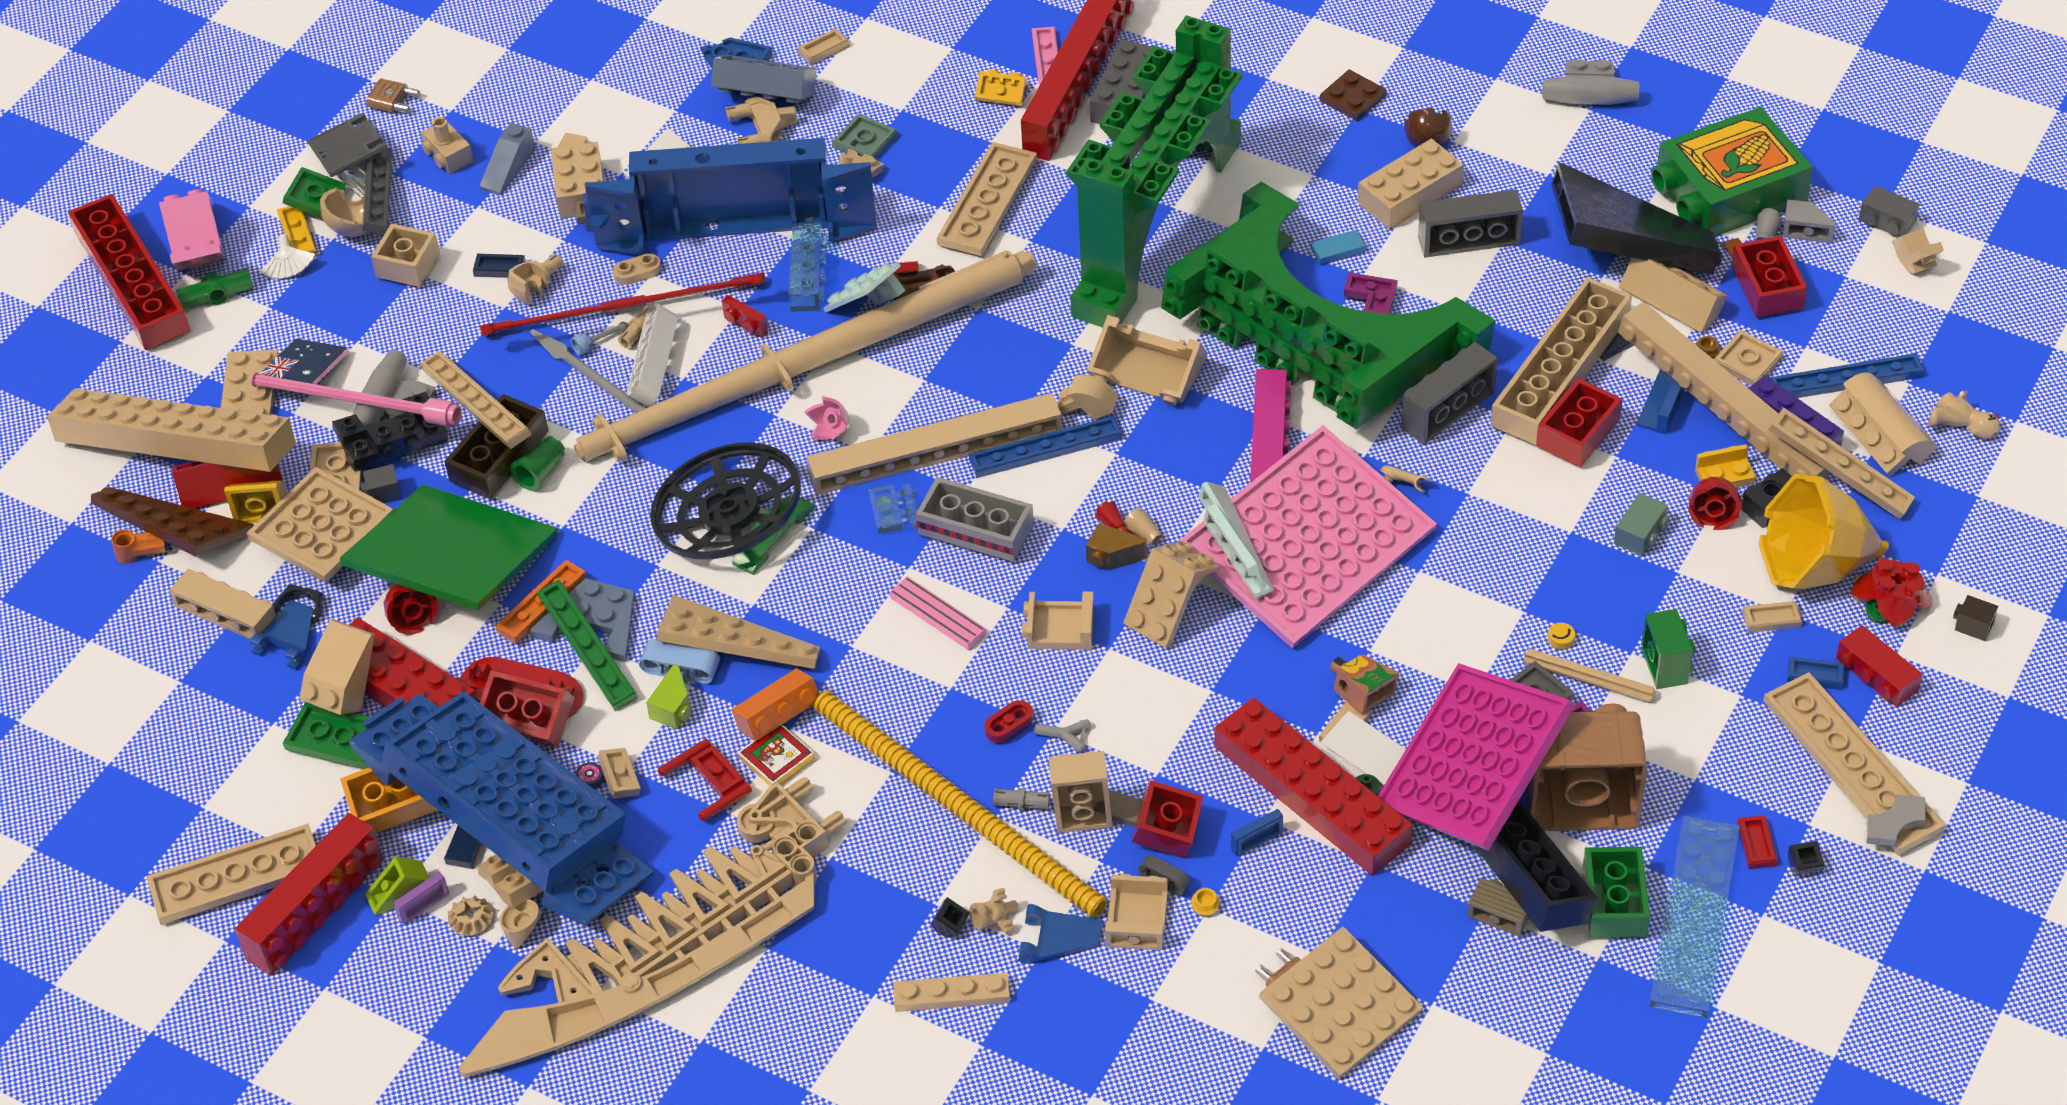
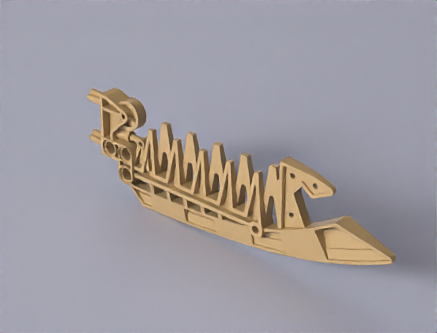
[459,777,847,1077]

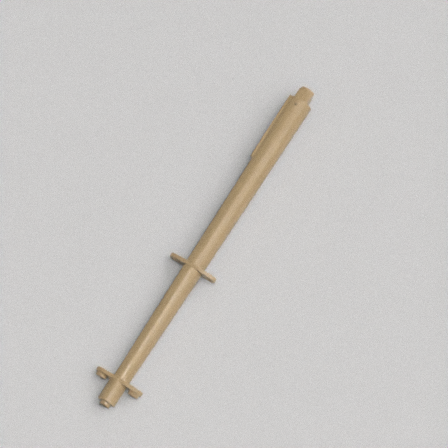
[573,250,1037,462]

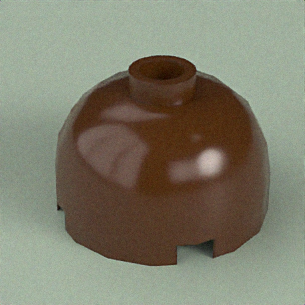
[1404,108,1452,147]

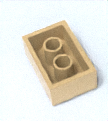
[551,142,604,218]
[1049,751,1113,833]

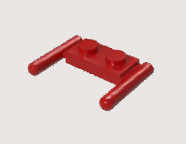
[658,738,752,821]

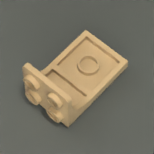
[1123,541,1219,648]

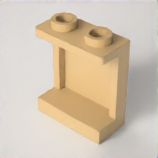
[1022,592,1094,650]
[1105,874,1168,951]

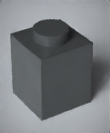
[360,464,402,503]

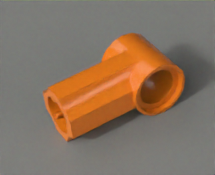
[111,530,166,564]

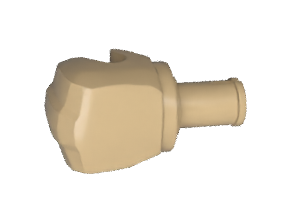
[507,254,564,304]

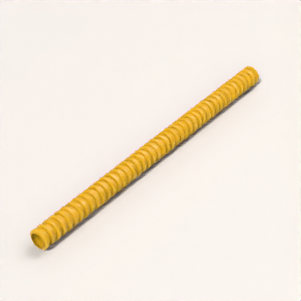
[814,691,1107,918]

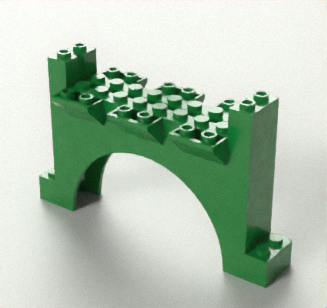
[1066,15,1243,328]
[1161,181,1496,430]

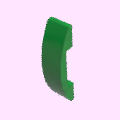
[732,494,815,575]

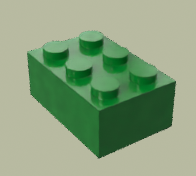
[1582,847,1650,938]

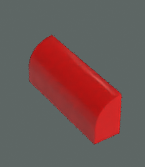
[172,461,283,508]

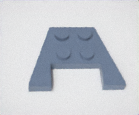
[530,578,635,662]

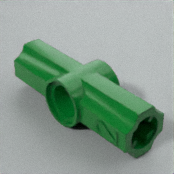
[176,268,254,309]

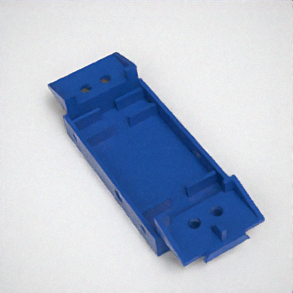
[583,138,877,256]
[349,691,654,926]

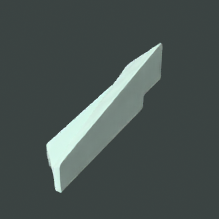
[1199,482,1274,599]

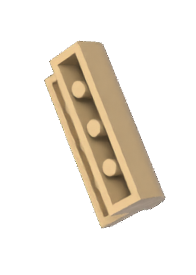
[1829,373,1938,476]

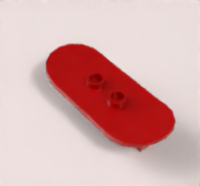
[460,657,584,719]

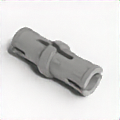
[993,788,1050,810]

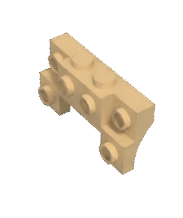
[476,855,543,908]

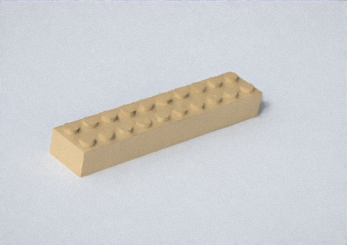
[47,388,296,472]

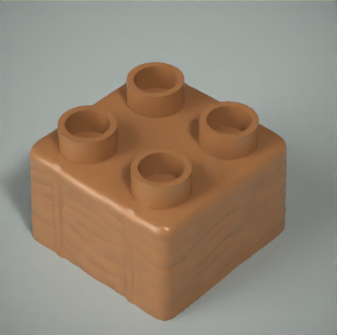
[1526,703,1647,831]

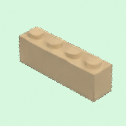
[169,569,276,639]

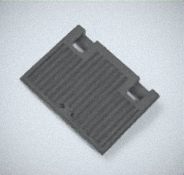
[307,112,389,177]

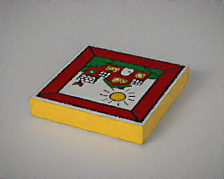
[737,725,815,786]

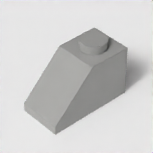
[1782,199,1835,243]

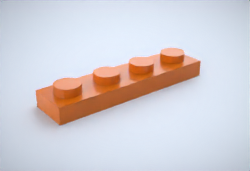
[495,560,587,644]

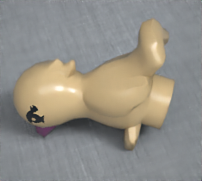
[1928,391,2000,439]

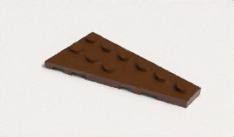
[91,487,254,556]

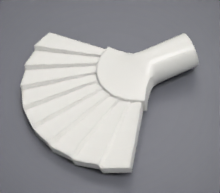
[260,234,315,279]

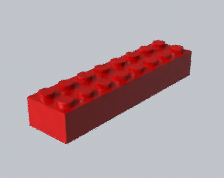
[68,194,191,350]
[1214,697,1413,876]

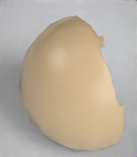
[320,188,369,237]

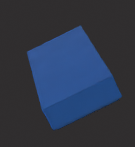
[1787,657,1844,690]
[1231,809,1283,856]

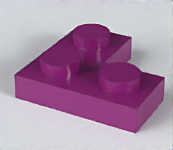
[1344,272,1398,314]

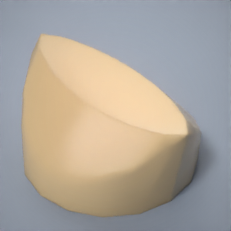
[499,899,542,949]

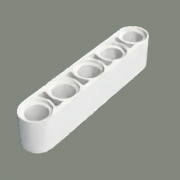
[627,303,678,407]

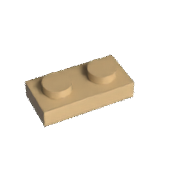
[598,748,641,799]

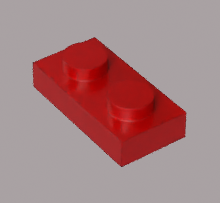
[722,295,768,338]

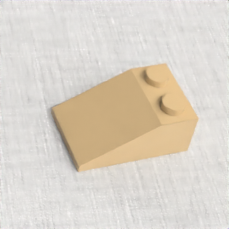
[299,619,375,715]

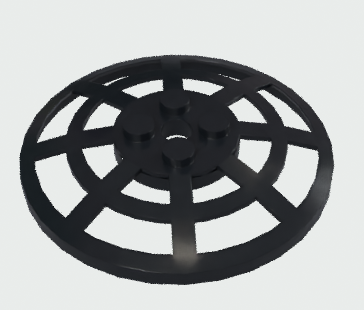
[650,442,801,559]

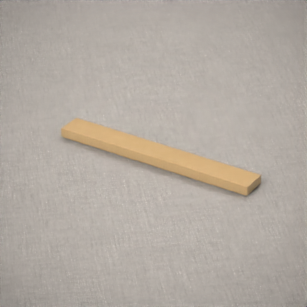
[419,351,532,449]

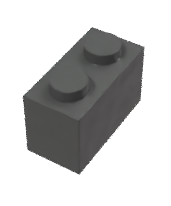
[1859,185,1920,237]

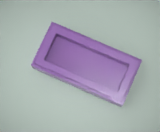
[393,872,449,925]

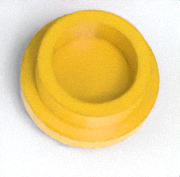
[1191,888,1220,916]

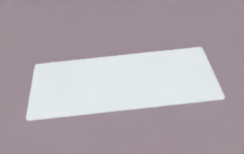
[1321,711,1406,785]

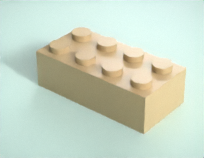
[1357,138,1464,230]

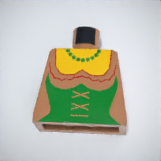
[1330,655,1399,714]

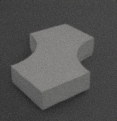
[1866,795,1925,846]

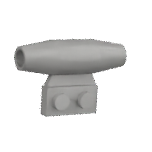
[1542,59,1639,105]
[353,350,435,426]

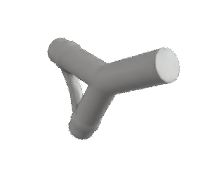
[1035,719,1091,753]

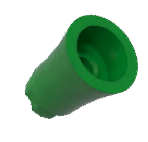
[510,436,565,491]

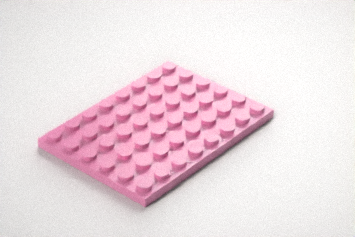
[1179,425,1437,649]

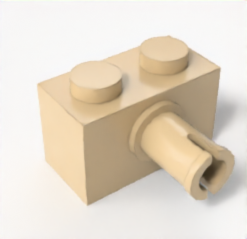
[421,117,474,175]

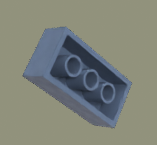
[711,55,817,103]

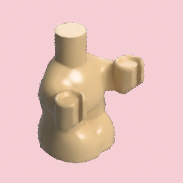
[969,888,1018,933]

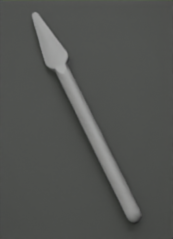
[530,329,646,413]

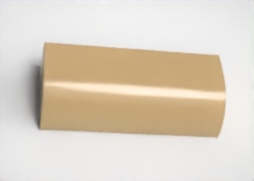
[1619,258,1728,333]

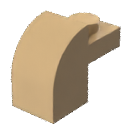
[1892,228,1944,273]
[1057,375,1118,420]

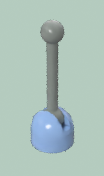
[571,321,628,356]

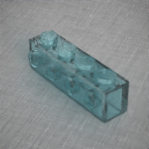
[789,223,828,312]

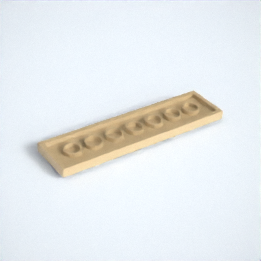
[1763,672,1946,855]

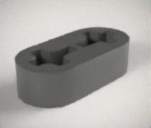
[1138,855,1191,896]

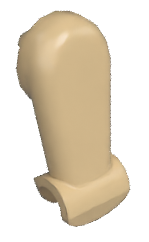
[1380,465,1432,493]

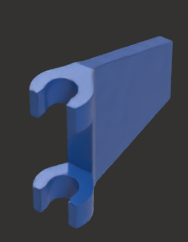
[250,600,314,670]
[1018,904,1103,963]

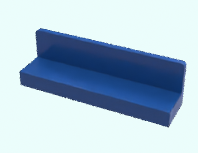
[1637,369,1685,434]

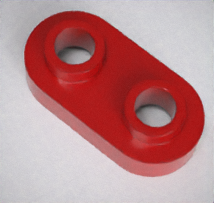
[984,700,1033,743]

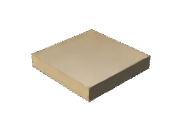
[1714,330,1784,385]

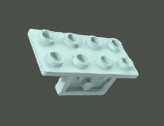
[823,262,905,313]

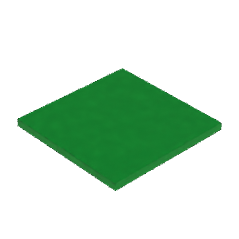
[340,484,558,611]

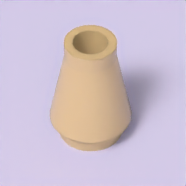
[1124,508,1162,546]

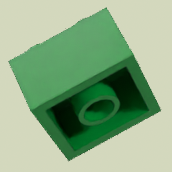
[1641,609,1696,689]

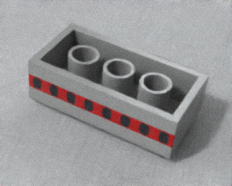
[916,477,1034,562]

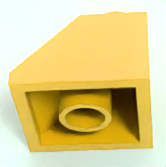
[224,481,287,523]

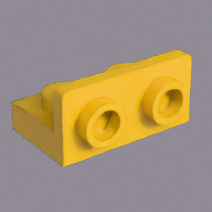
[975,69,1029,106]
[1695,444,1756,487]

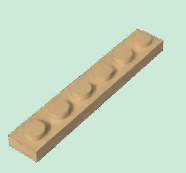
[1768,407,1915,519]

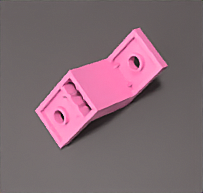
[159,189,225,271]

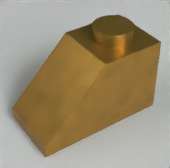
[1086,523,1147,570]

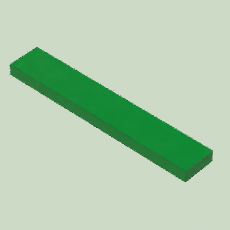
[536,580,638,711]

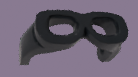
[273,584,324,623]

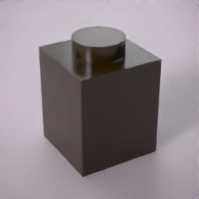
[1953,595,1999,642]

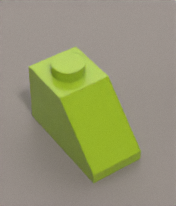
[646,664,691,730]
[365,856,429,915]

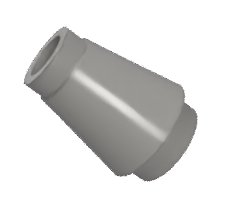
[1755,208,1782,240]

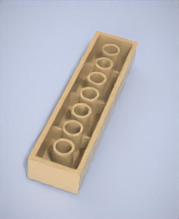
[1491,277,1632,445]

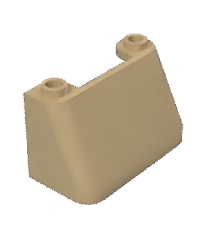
[1087,315,1208,406]

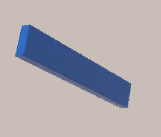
[1769,353,1925,398]
[968,416,1123,478]

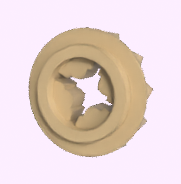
[448,895,493,936]

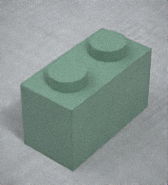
[1614,493,1669,556]

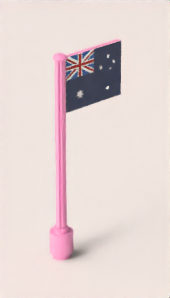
[250,338,462,427]

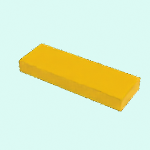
[277,206,317,257]

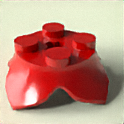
[1850,558,1933,627]

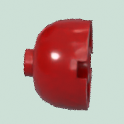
[1688,477,1742,530]
[383,584,438,635]

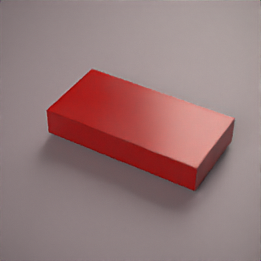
[893,260,919,273]
[1737,815,1777,869]

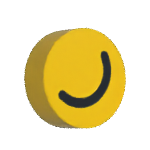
[1548,623,1575,650]

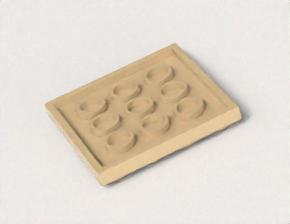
[247,467,394,583]
[1259,926,1423,1080]

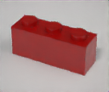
[1836,625,1923,707]

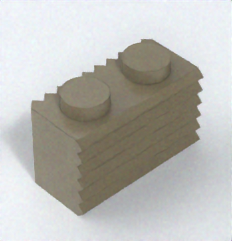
[1467,878,1529,937]

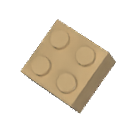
[371,223,440,287]

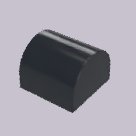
[1788,841,1825,875]
[931,897,970,938]

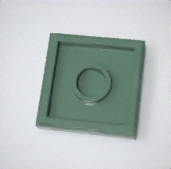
[832,113,898,159]

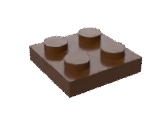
[1320,69,1386,121]

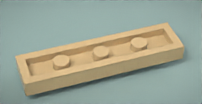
[893,973,1010,1012]

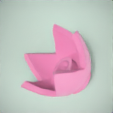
[804,396,849,440]

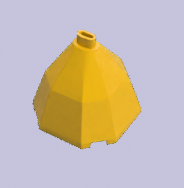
[1758,473,1889,589]

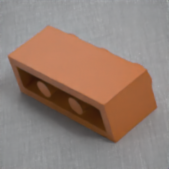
[731,668,819,741]

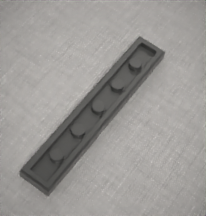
[362,146,392,235]

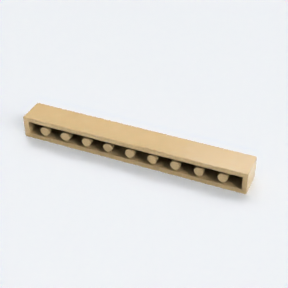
[1618,302,1830,479]
[807,393,1062,495]

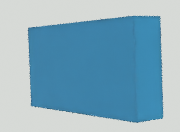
[1311,230,1366,265]

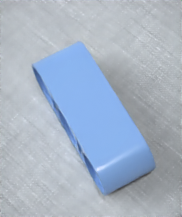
[639,639,720,684]

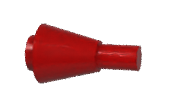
[1095,501,1130,533]

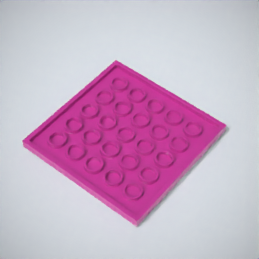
[1378,663,1575,851]

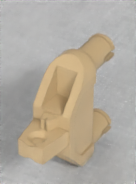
[725,97,798,144]

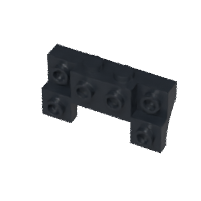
[332,392,448,471]

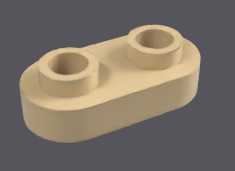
[612,254,661,285]

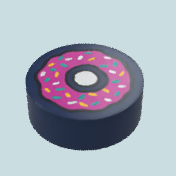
[575,762,604,789]

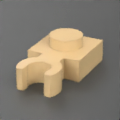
[839,149,884,178]

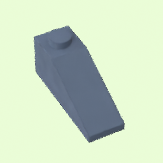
[479,123,535,196]

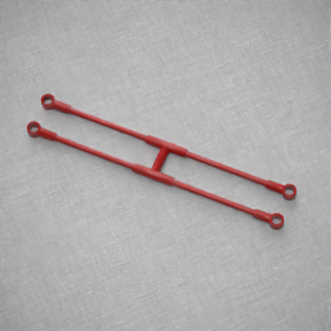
[479,272,766,336]

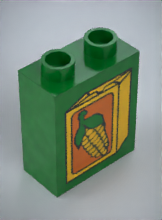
[1651,107,1813,236]

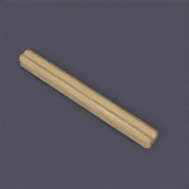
[1524,649,1655,702]

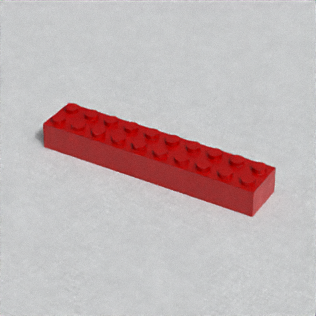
[1020,0,1134,161]

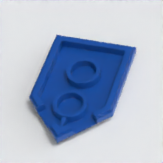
[700,37,773,70]

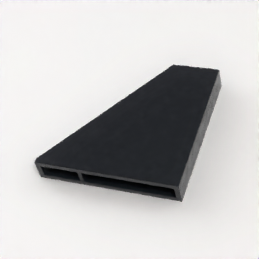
[1551,162,1722,274]

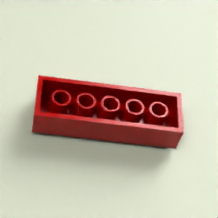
[349,617,478,707]
[235,812,384,976]

